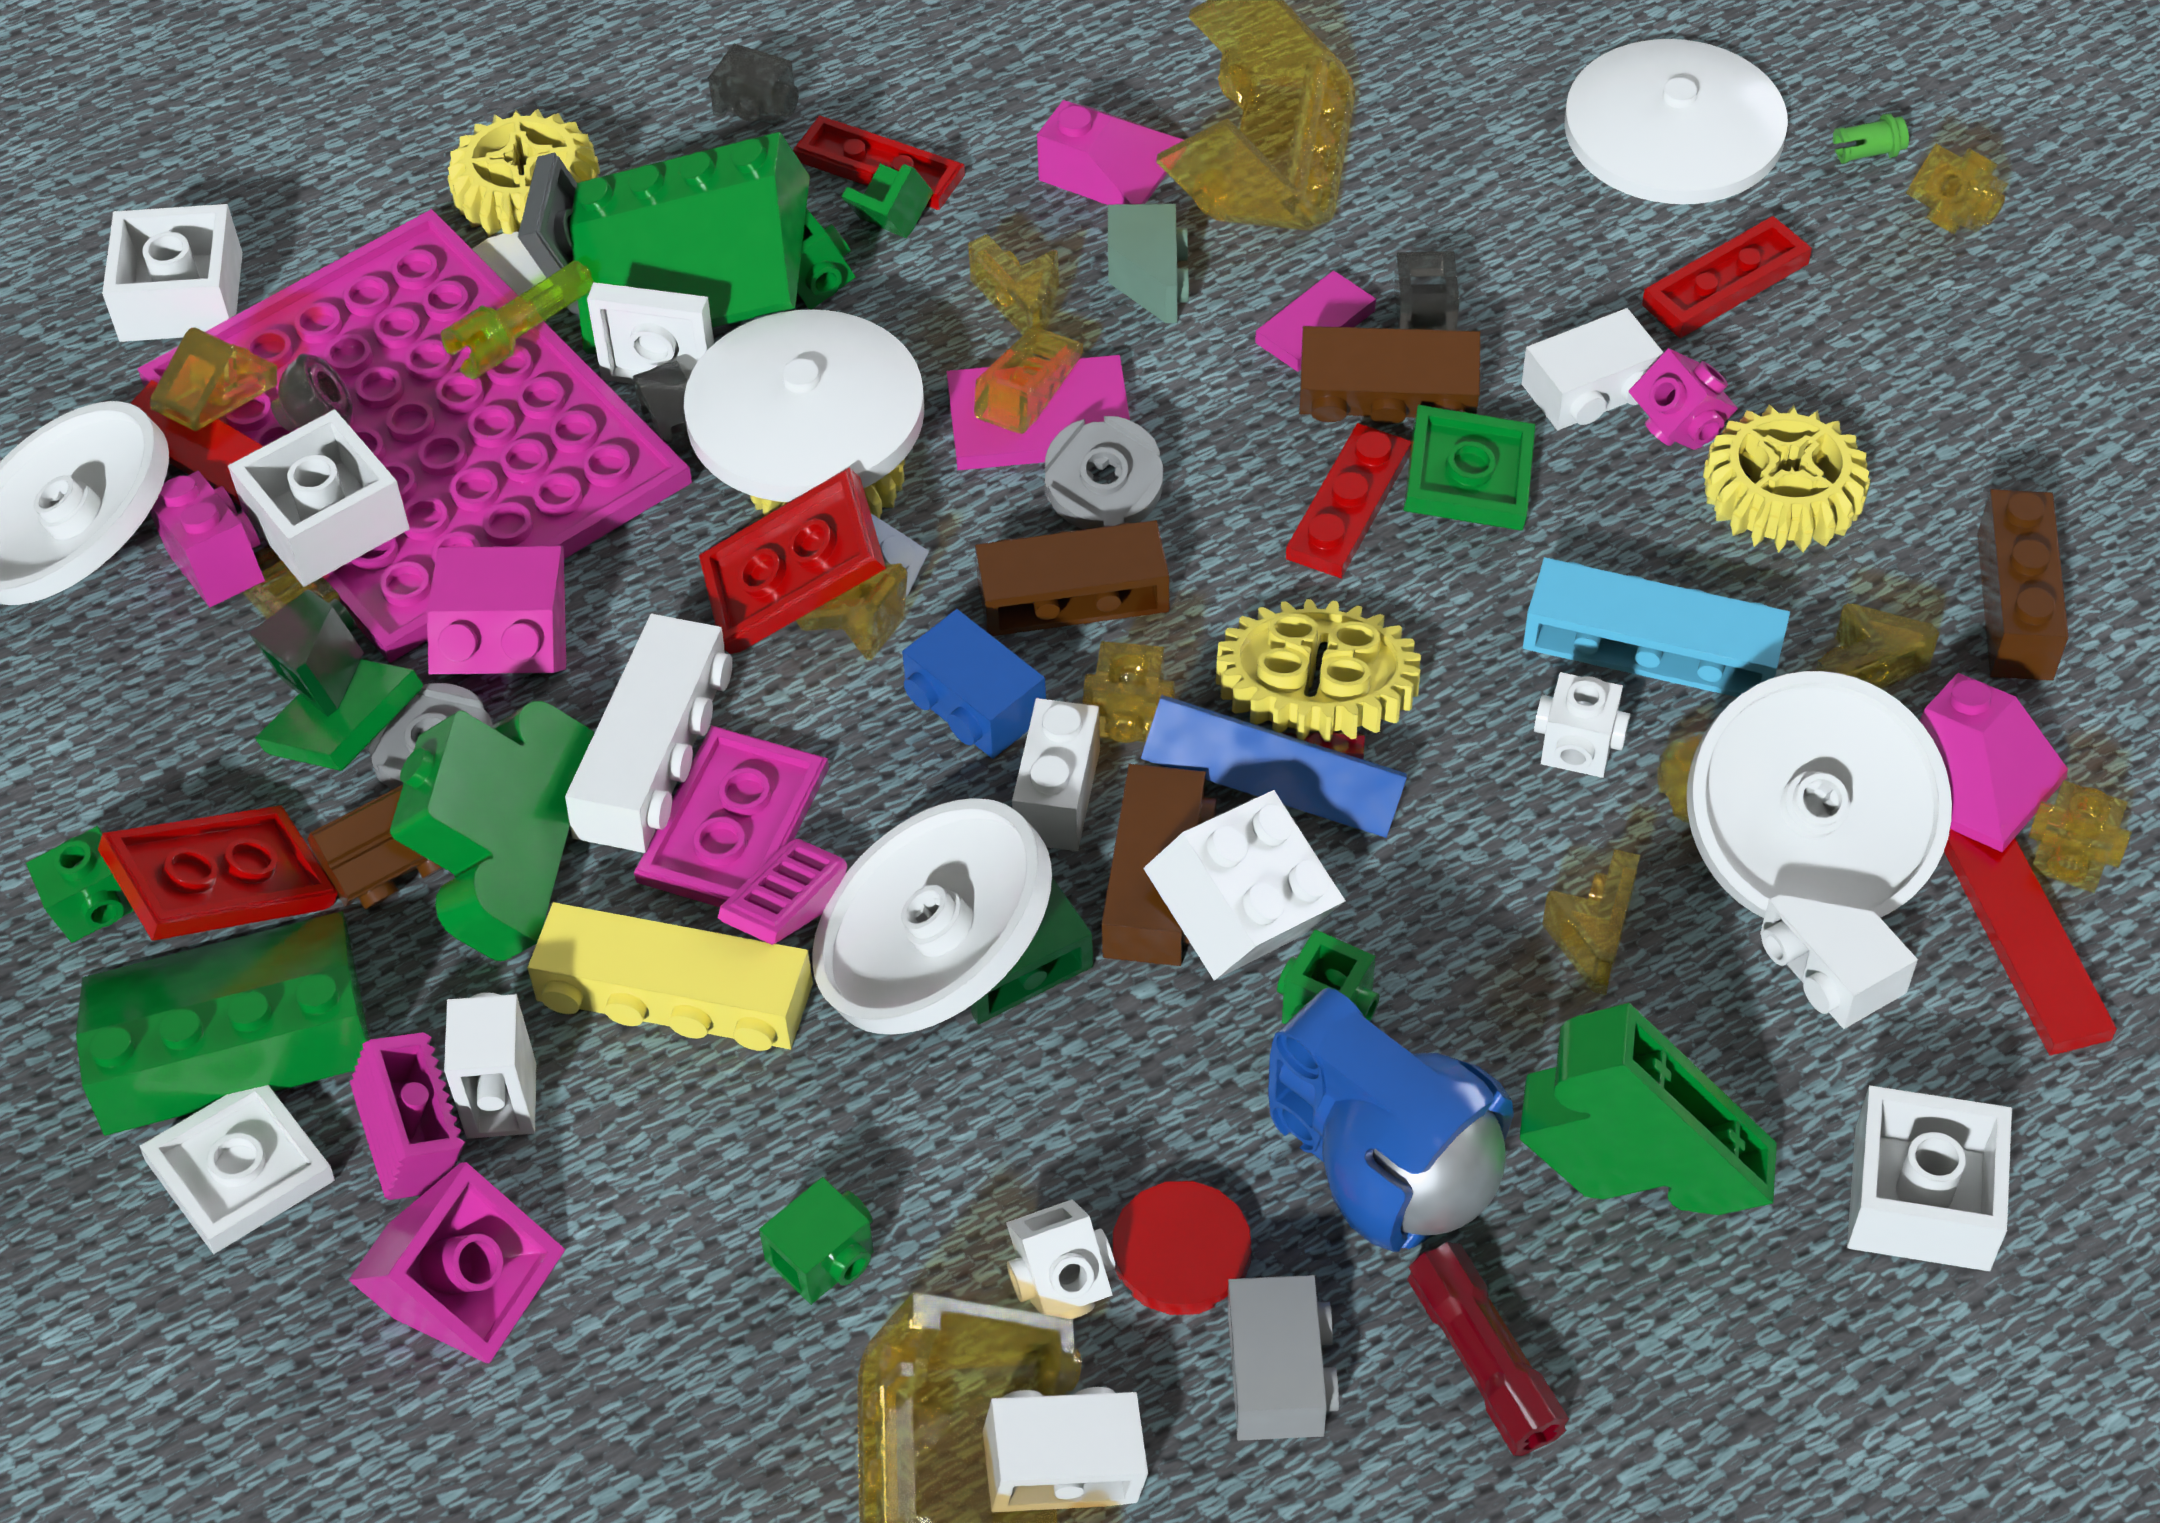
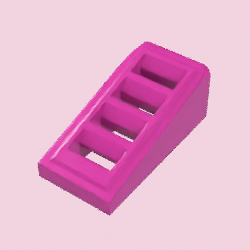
[718,839,847,945]

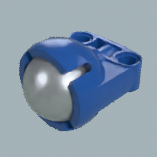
[1268,988,1514,1252]

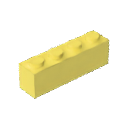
[527,902,813,1051]

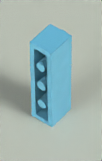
[1523,557,1791,697]

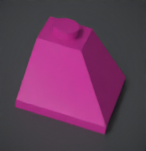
[1037,100,1187,205]
[1919,673,2068,852]
[348,1162,566,1363]

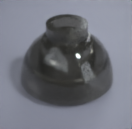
[271,353,353,431]

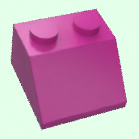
[427,546,566,674]

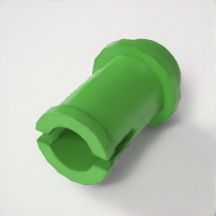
[1833,113,1909,164]

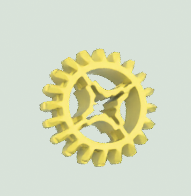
[448,109,600,237]
[1703,405,1870,553]

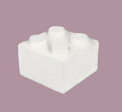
[102,204,243,342]
[228,409,410,587]
[1143,790,1345,981]
[1847,1085,2012,1271]

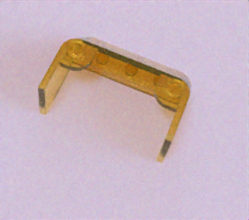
[1156,0,1355,231]

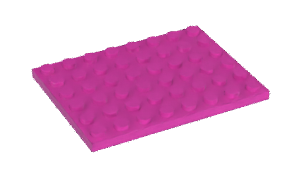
[137,209,692,663]

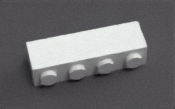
[565,614,732,853]

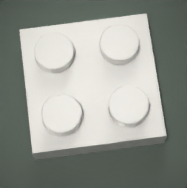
[587,282,714,391]
[140,1085,335,1255]

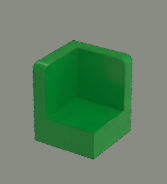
[841,163,933,238]

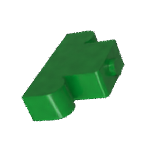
[390,701,594,961]
[1519,1003,1777,1215]

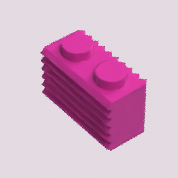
[349,1032,465,1200]

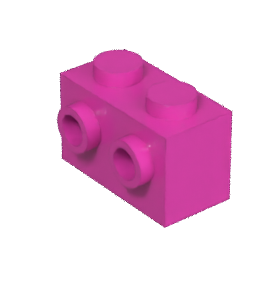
[150,471,265,608]

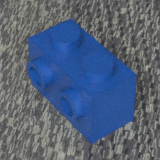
[902,609,1046,759]

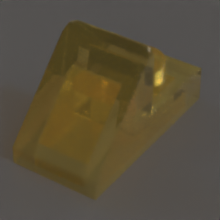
[968,234,1059,348]
[150,327,277,431]
[796,563,908,660]
[1815,603,1939,689]
[1542,849,1640,995]

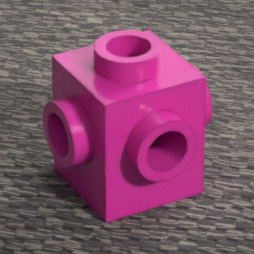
[1628,348,1738,450]

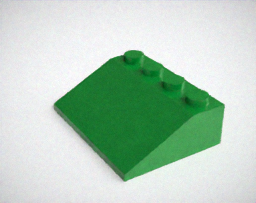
[569,132,810,354]
[76,911,370,1136]

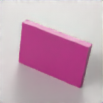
[946,355,1130,471]
[634,725,829,907]

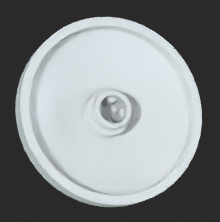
[1564,39,1788,204]
[684,309,924,502]
[0,401,169,605]
[1687,671,1952,918]
[812,798,1052,1035]

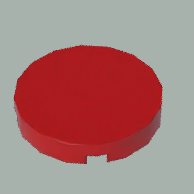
[1112,1181,1251,1315]

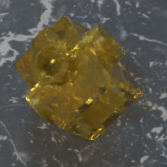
[1906,143,2008,234]
[1083,641,1175,743]
[2028,780,2132,893]

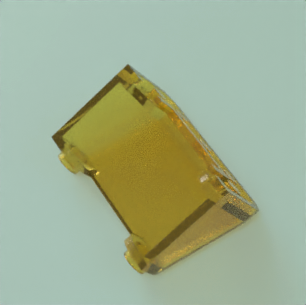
[857,1292,1081,1523]

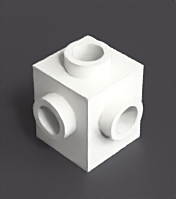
[1534,672,1630,778]
[1006,1199,1115,1320]

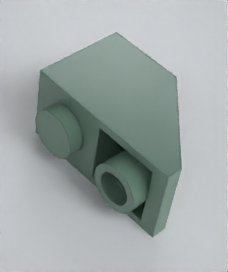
[1108,204,1189,323]

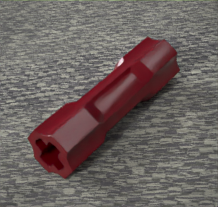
[1407,1242,1569,1456]

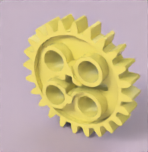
[1216,599,1421,742]

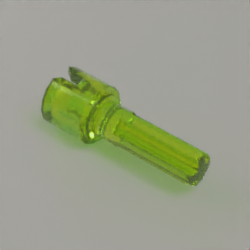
[441,261,594,380]

